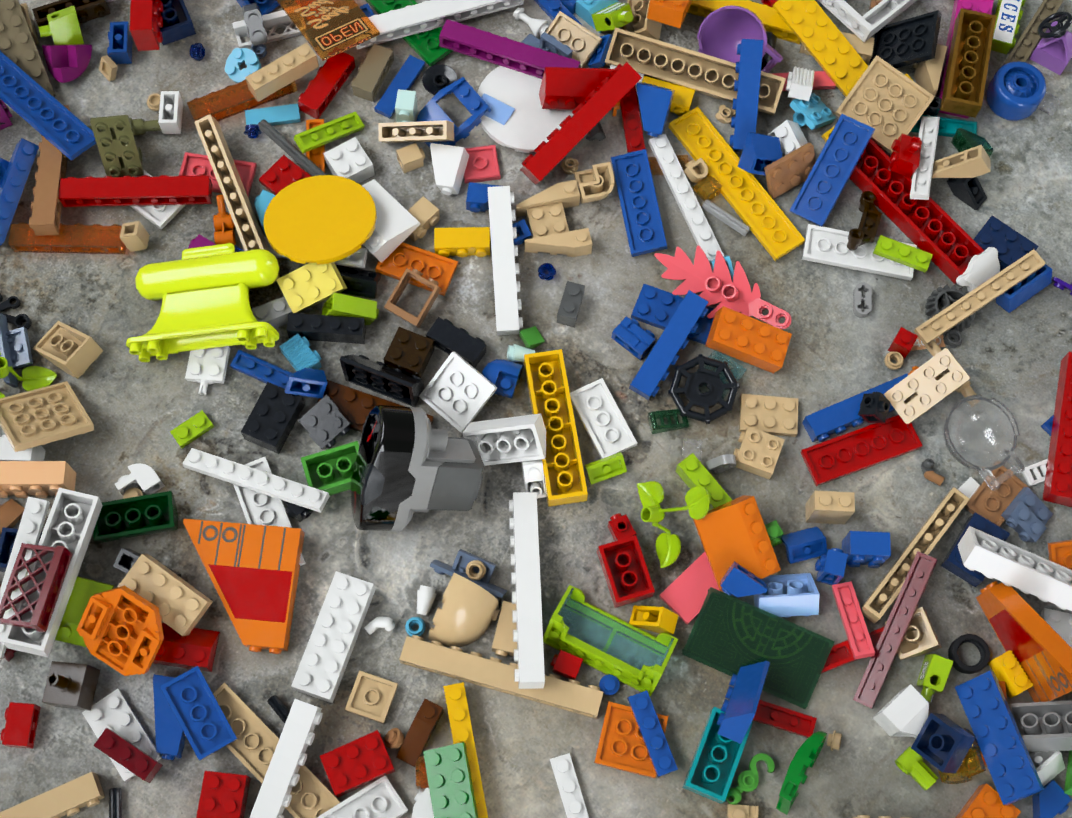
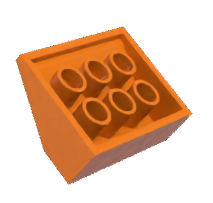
[693,495,781,592]

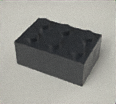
[241,382,305,454]

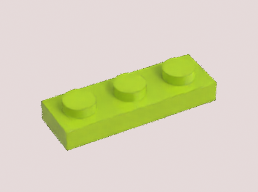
[873,235,933,273]

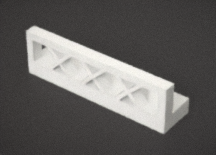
[232,6,307,49]

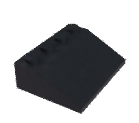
[340,354,424,407]

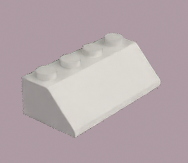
[463,413,546,466]

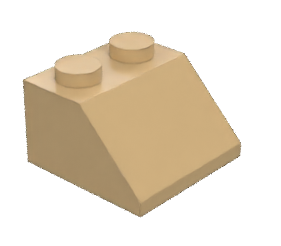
[885,607,942,660]

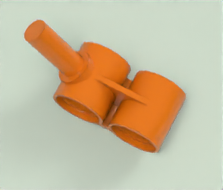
[213,195,236,246]

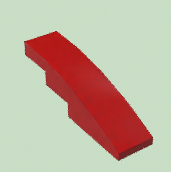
[817,627,884,675]

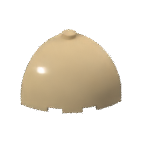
[428,573,501,647]

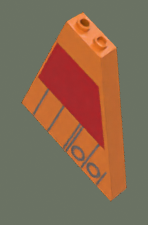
[183,519,305,654]
[976,581,1072,702]

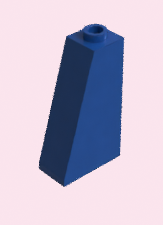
[153,674,186,761]

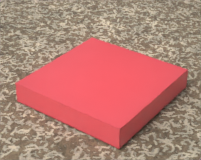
[464,145,501,184]

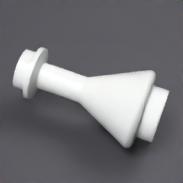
[513,7,549,38]

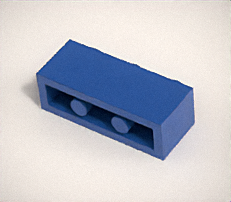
[996,264,1052,313]

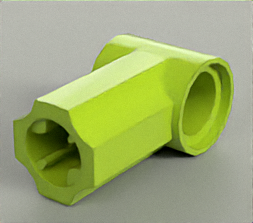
[895,746,938,790]

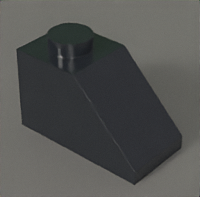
[947,177,987,210]

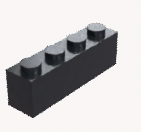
[286,313,366,344]

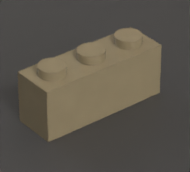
[351,43,394,102]

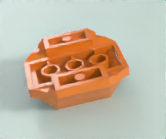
[76,585,164,676]

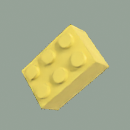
[276,262,347,313]

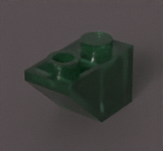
[951,128,994,158]

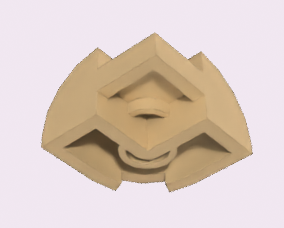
[574,162,615,204]

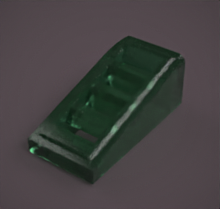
[647,409,689,434]

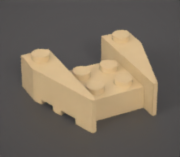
[516,180,593,257]

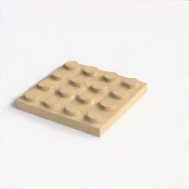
[834,55,935,154]
[0,381,94,452]

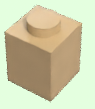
[396,143,425,173]
[120,221,150,252]

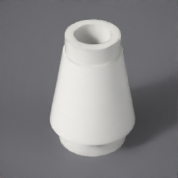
[416,585,437,616]

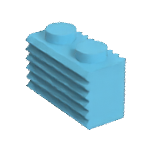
[279,333,322,371]

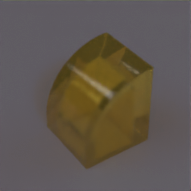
[692,176,722,202]

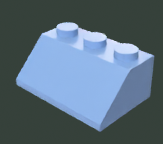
[753,573,820,618]

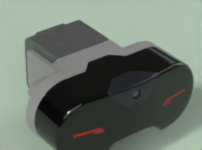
[350,405,484,532]

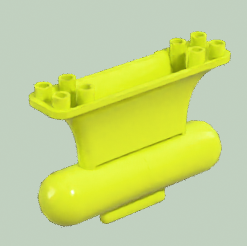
[126,243,279,362]

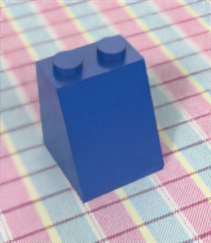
[636,82,675,137]

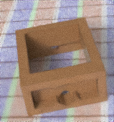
[384,268,442,328]

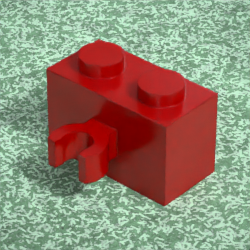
[889,133,922,178]

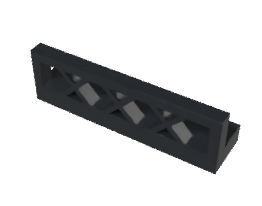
[307,263,381,299]

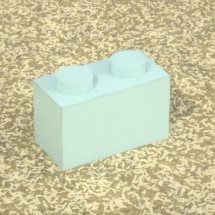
[395,89,418,122]

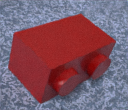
[1,702,41,749]

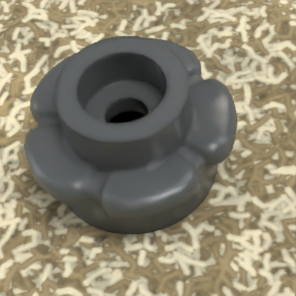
[943,330,962,348]

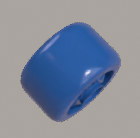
[986,61,1046,121]

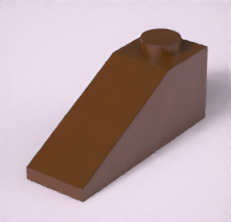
[396,699,444,767]

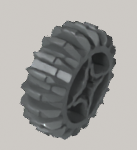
[925,284,977,333]

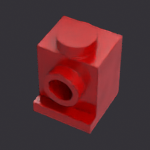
[607,513,637,541]

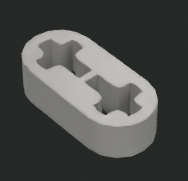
[853,282,872,318]
[705,454,736,474]

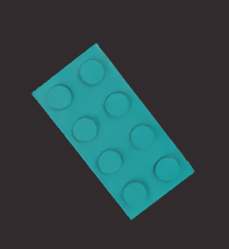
[682,707,753,804]

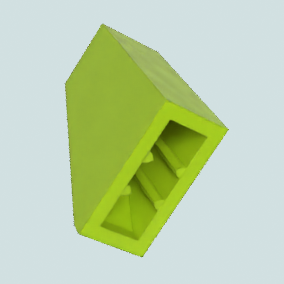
[322,292,379,325]

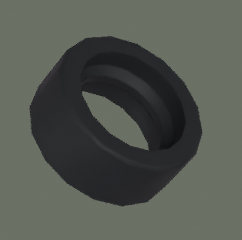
[948,634,990,674]

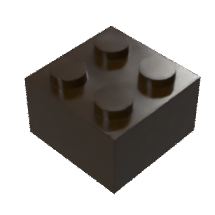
[383,327,435,378]

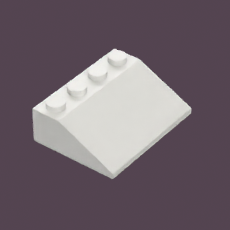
[362,179,420,263]

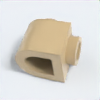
[684,158,708,183]

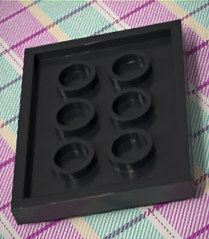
[869,10,942,69]

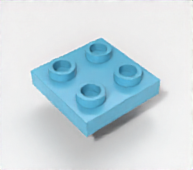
[789,93,836,130]

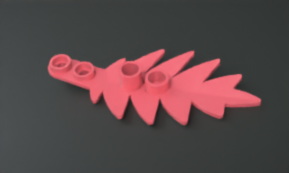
[654,245,792,330]

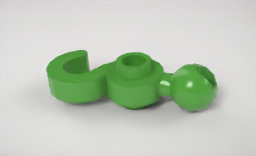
[726,753,775,805]

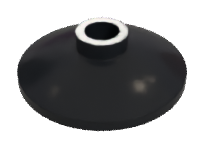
[422,64,458,95]

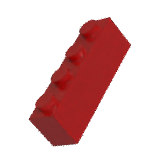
[298,48,356,119]

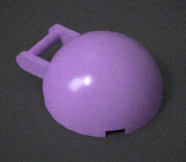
[697,6,783,73]

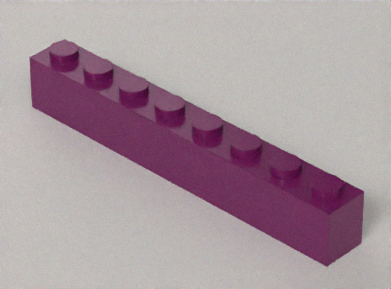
[439,19,580,79]

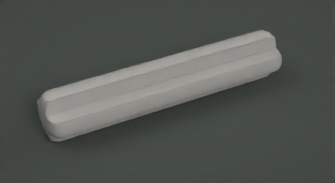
[702,199,750,236]

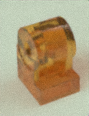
[416,755,429,789]

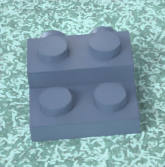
[1001,487,1053,542]

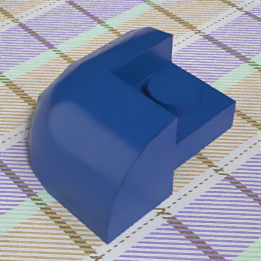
[481,359,523,399]

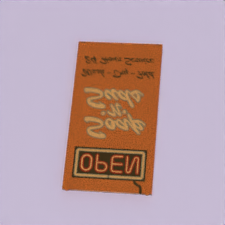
[276,0,380,61]

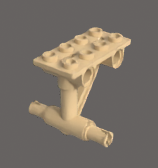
[884,340,980,424]

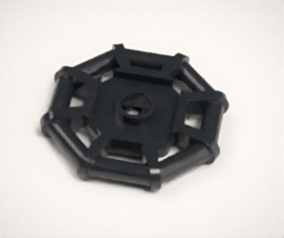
[668,354,740,424]

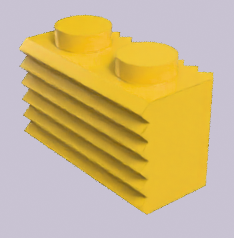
[988,650,1033,698]

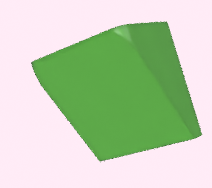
[519,326,545,350]

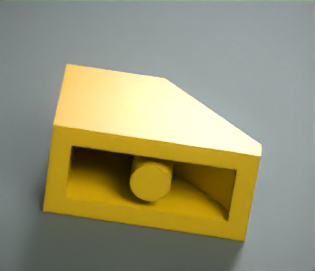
[629,605,679,634]

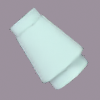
[507,344,535,362]

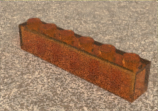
[187,79,297,122]
[8,222,126,254]

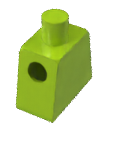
[38,6,84,45]

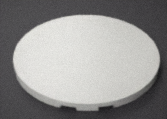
[477,66,573,153]

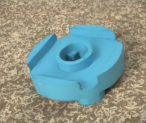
[225,48,261,85]

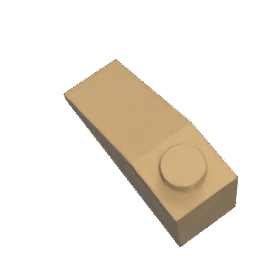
[932,145,991,178]

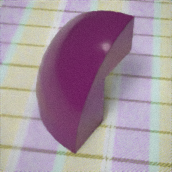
[42,44,92,83]

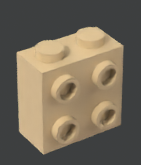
[733,426,785,480]

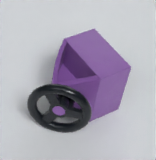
[1029,11,1072,75]

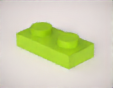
[170,410,214,448]
[584,452,627,485]

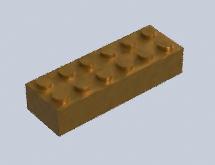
[940,8,996,118]

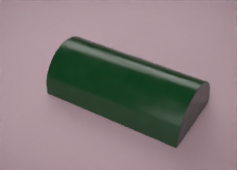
[93,491,178,544]

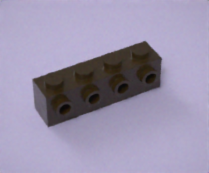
[32,0,111,27]

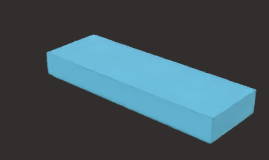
[245,103,301,129]

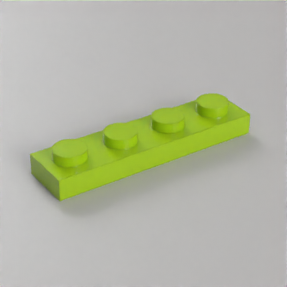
[293,111,365,153]

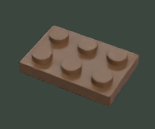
[764,143,816,199]
[964,463,1030,527]

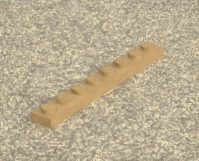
[914,249,1046,346]

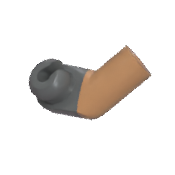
[921,458,944,486]

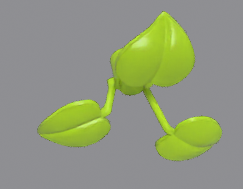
[0,353,57,398]
[637,481,710,568]

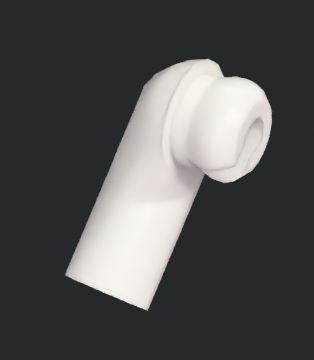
[364,616,395,635]

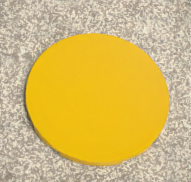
[264,175,377,265]

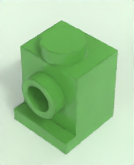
[765,520,784,547]

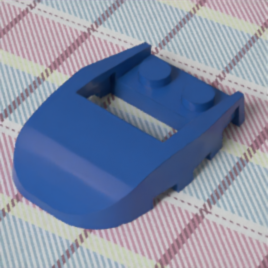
[416,77,491,148]

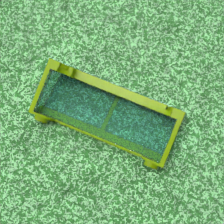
[543,585,678,697]

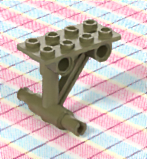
[87,115,162,177]

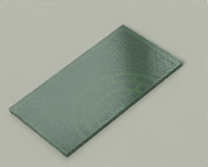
[682,587,835,709]

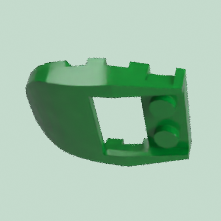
[776,731,827,815]

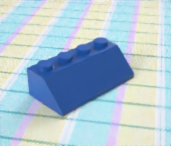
[716,661,770,744]

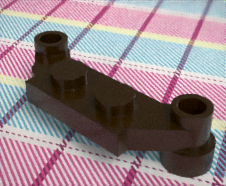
[847,191,882,250]

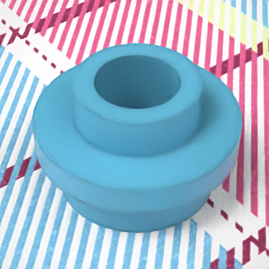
[405,617,425,637]

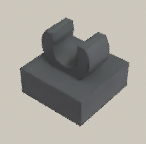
[586,122,606,141]

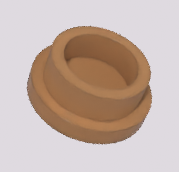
[385,728,404,749]

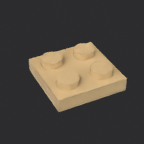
[345,670,398,724]

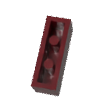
[93,728,163,783]

